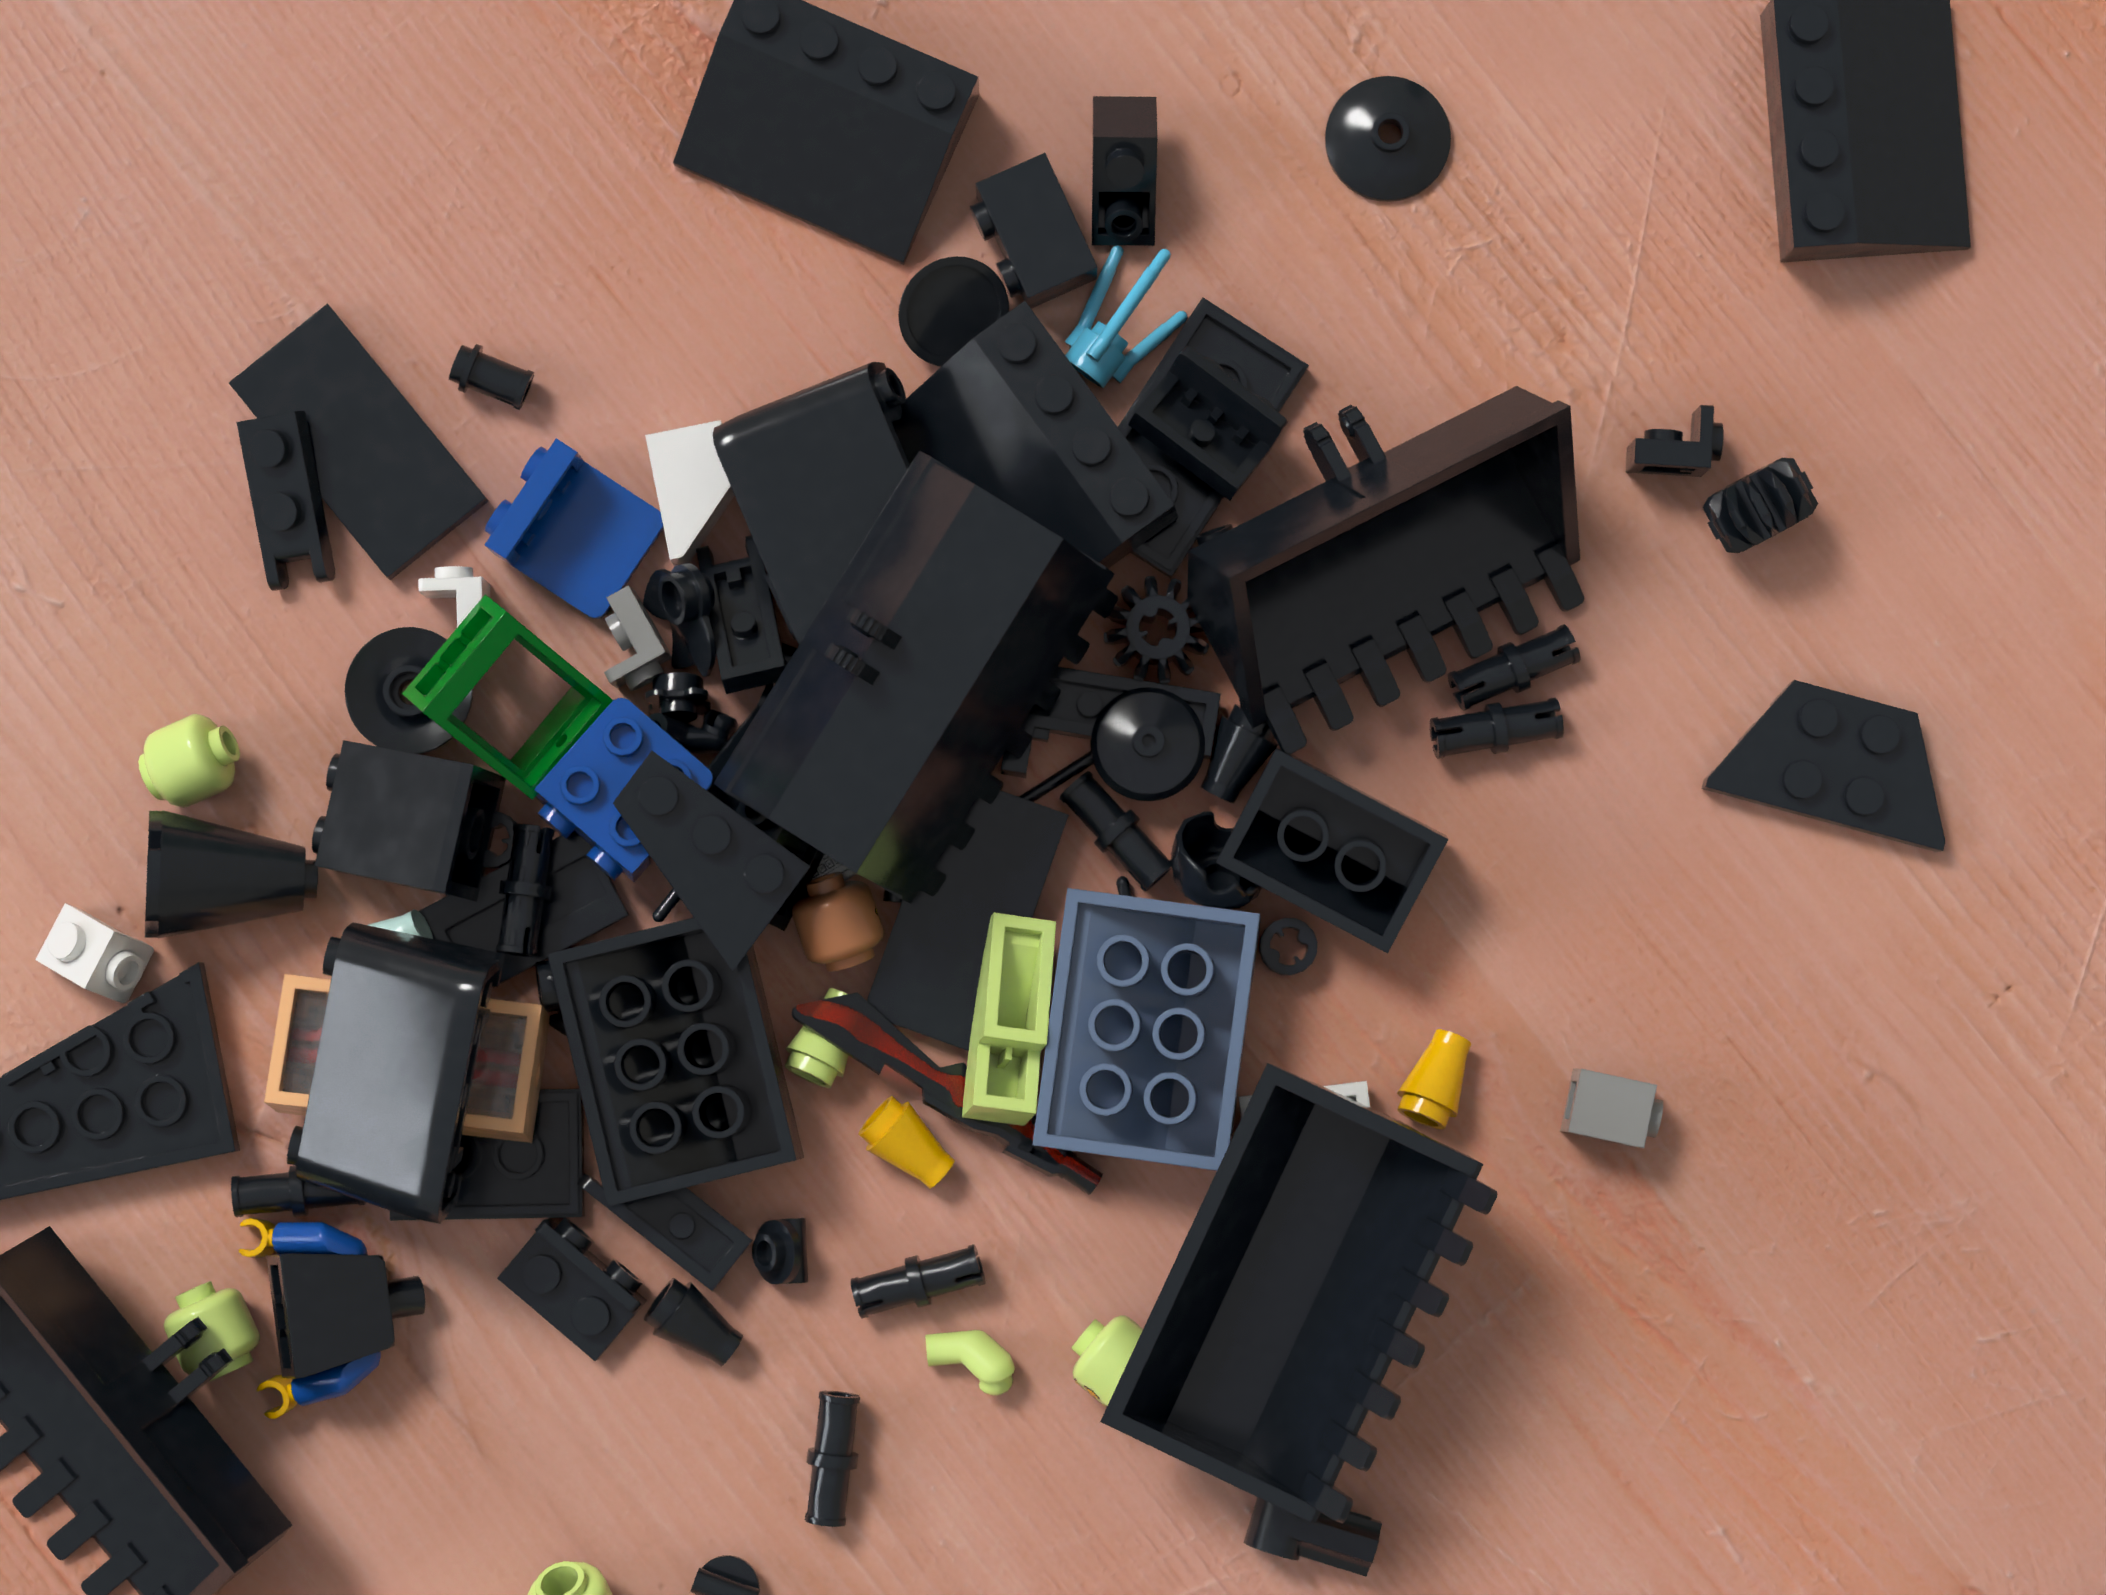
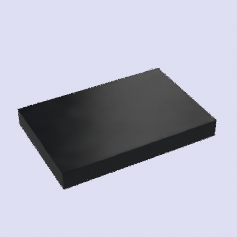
[390,1089,585,1221]

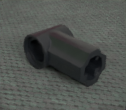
[1244,1497,1382,1576]

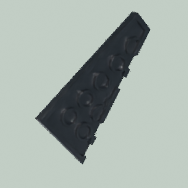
[0,962,240,1200]

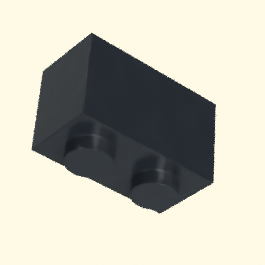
[970,153,1098,309]

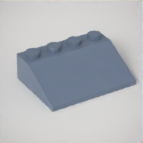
[1032,888,1261,1171]

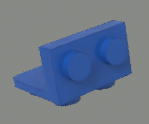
[484,438,664,619]
[534,698,713,882]

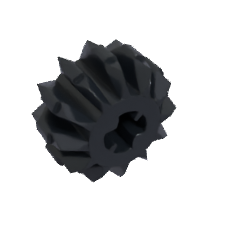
[1702,457,1818,553]
[1103,576,1209,684]

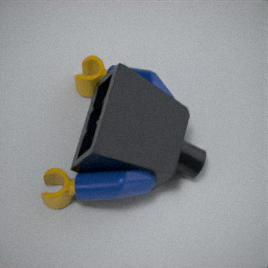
[238,1218,425,1419]

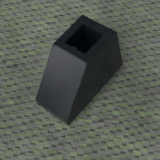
[1092,96,1158,246]

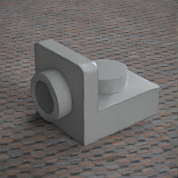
[604,585,672,691]

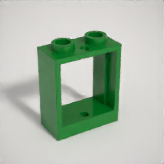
[402,594,613,800]

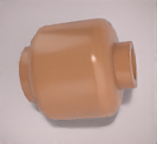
[792,872,884,972]

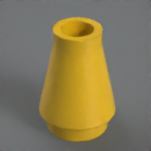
[1397,1029,1472,1129]
[858,1096,955,1189]

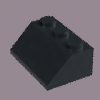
[1216,747,1448,953]

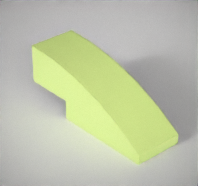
[962,912,1056,1126]

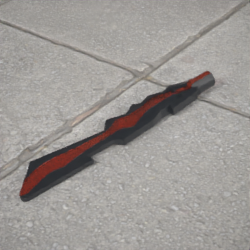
[791,992,1103,1195]

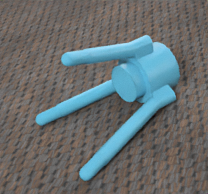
[1065,245,1188,388]

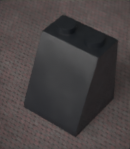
[312,740,506,902]

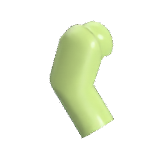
[925,1330,1015,1395]

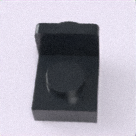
[1626,405,1724,477]

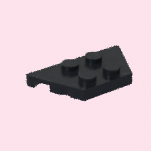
[1701,680,1945,852]

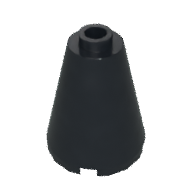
[145,810,318,939]

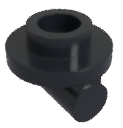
[752,1218,808,1285]
[691,1555,760,1595]

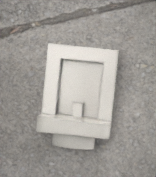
[418,566,490,627]
[36,903,154,1003]

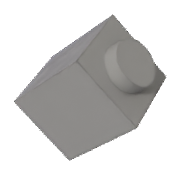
[1560,1069,1663,1148]

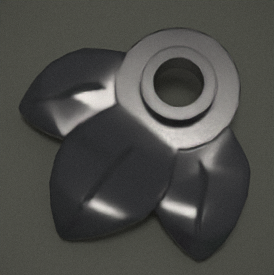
[643,563,716,677]

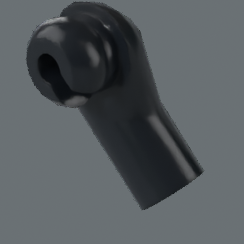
[649,709,738,754]

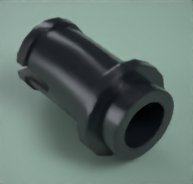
[449,344,534,410]

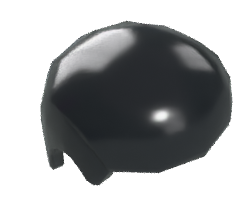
[1171,811,1262,909]

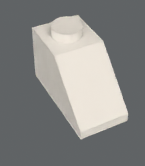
[645,420,735,566]

